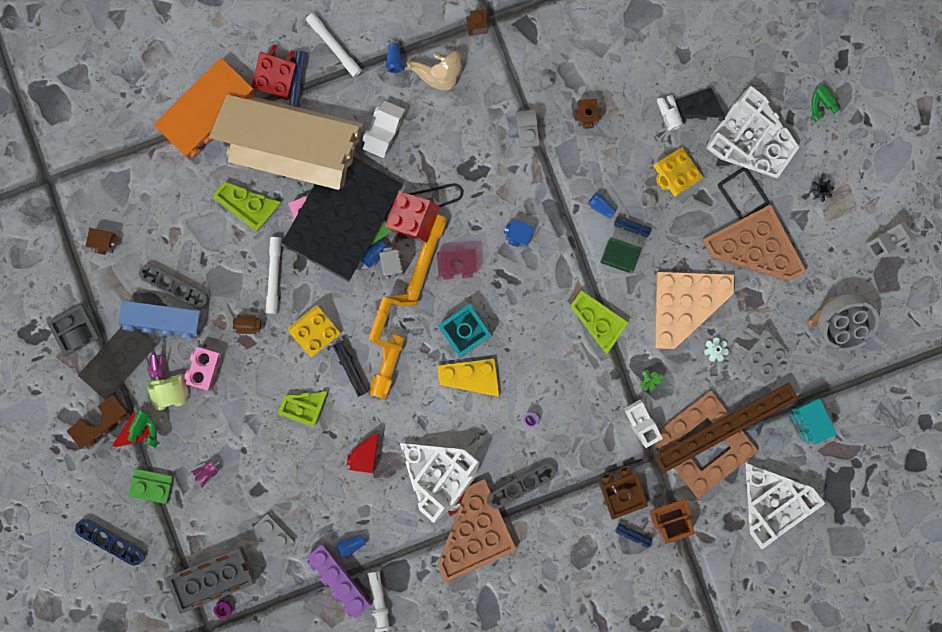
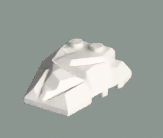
[706,86,799,178]

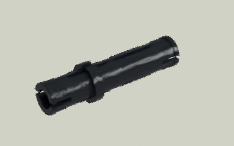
[332,341,369,397]

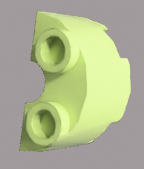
[146,374,189,410]

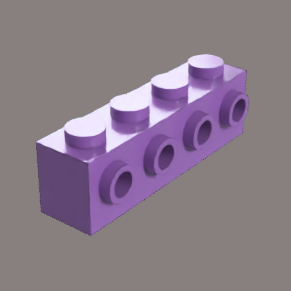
[307,543,372,618]

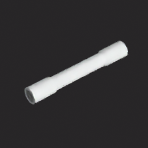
[306,13,362,78]
[266,237,282,314]

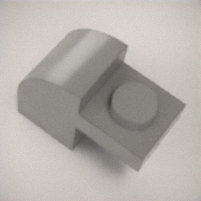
[515,109,539,148]
[865,221,915,261]

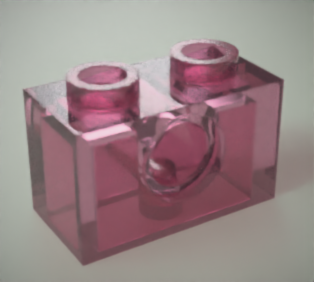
[437,249,477,280]

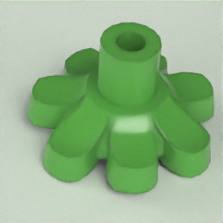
[640,370,664,391]

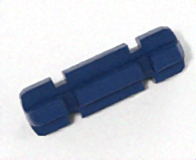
[614,216,651,237]
[615,524,652,548]

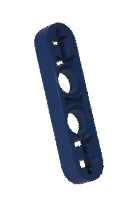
[75,519,145,566]

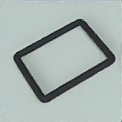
[718,167,769,220]

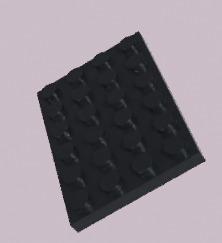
[281,157,403,282]

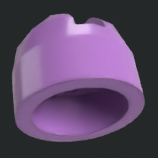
[523,412,540,428]

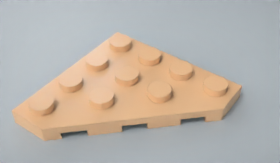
[655,272,734,349]

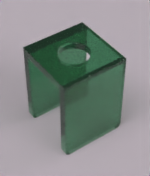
[600,237,642,274]

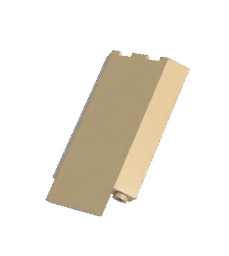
[209,94,364,190]

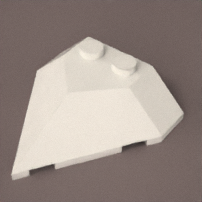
[400,443,479,523]
[745,463,825,549]

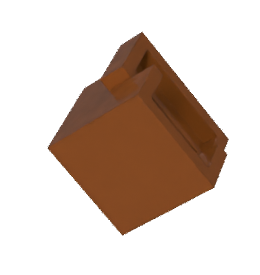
[649,498,695,544]

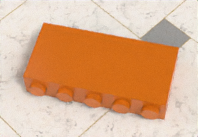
[153,58,256,159]

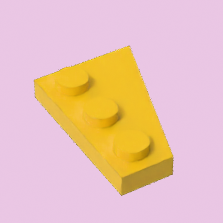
[437,359,499,397]

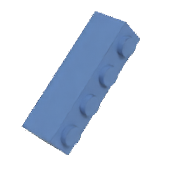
[118,301,201,339]

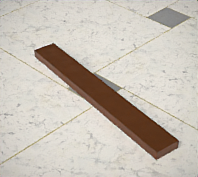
[653,382,798,473]

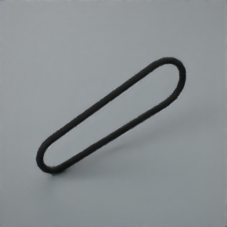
[407,183,463,207]

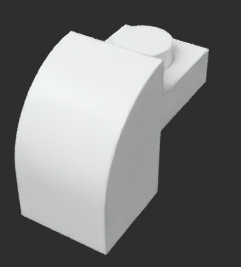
[624,400,663,448]

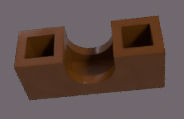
[67,395,131,450]

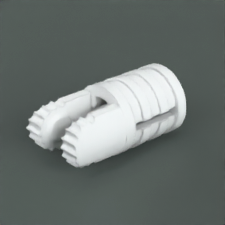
[657,95,684,132]

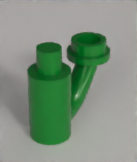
[810,84,840,123]
[127,409,160,448]

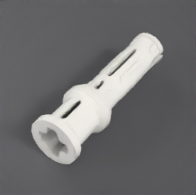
[368,571,392,632]

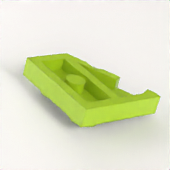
[277,391,327,428]

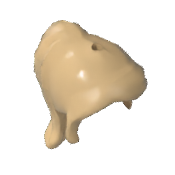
[406,51,462,90]

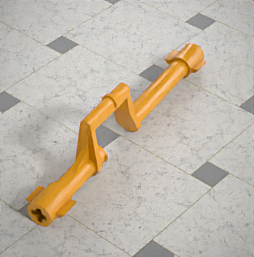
[369,215,447,400]

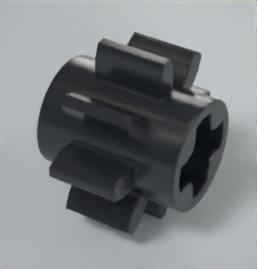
[809,178,835,202]

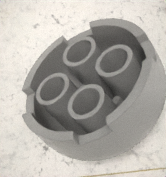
[818,294,879,351]

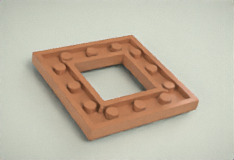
[654,390,759,499]

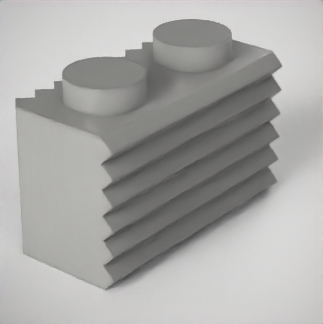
[379,247,404,279]

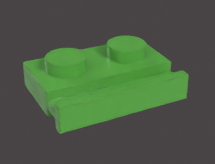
[128,469,173,504]

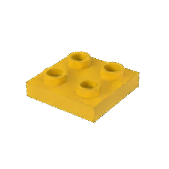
[653,147,704,197]
[287,305,341,358]

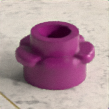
[213,600,233,619]

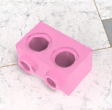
[184,347,222,391]

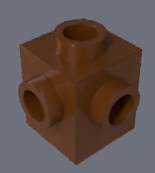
[574,99,602,129]

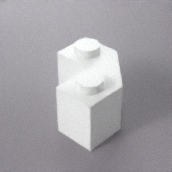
[362,100,405,158]

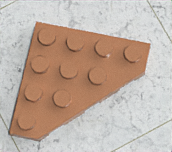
[702,205,807,281]
[438,479,516,582]

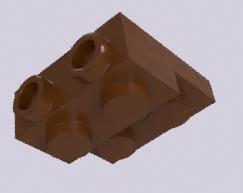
[597,466,648,520]

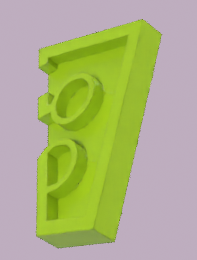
[212,182,281,232]

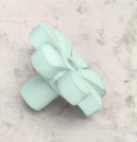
[704,338,729,362]

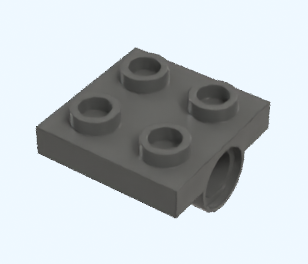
[47,304,100,356]

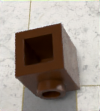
[85,228,118,255]

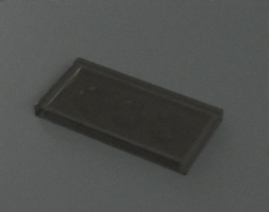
[77,327,159,400]

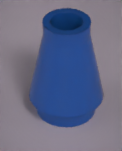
[385,43,404,73]
[588,192,617,219]
[361,240,387,268]
[336,534,366,558]

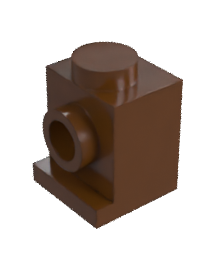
[466,9,488,36]

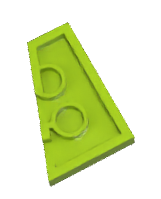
[570,290,628,355]

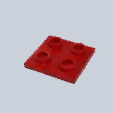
[252,44,296,99]

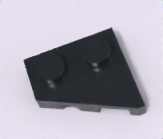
[676,88,725,121]

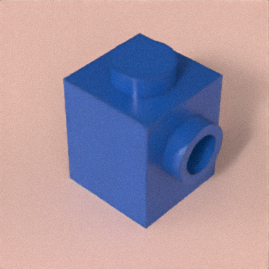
[504,219,534,248]

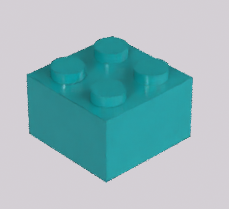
[438,304,492,358]
[790,399,837,444]

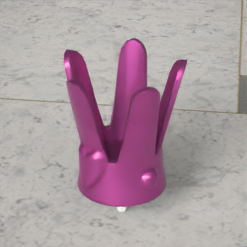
[145,354,165,380]
[190,460,219,488]

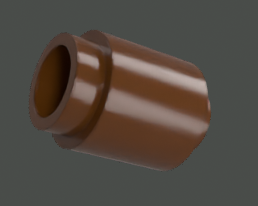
[233,315,261,334]

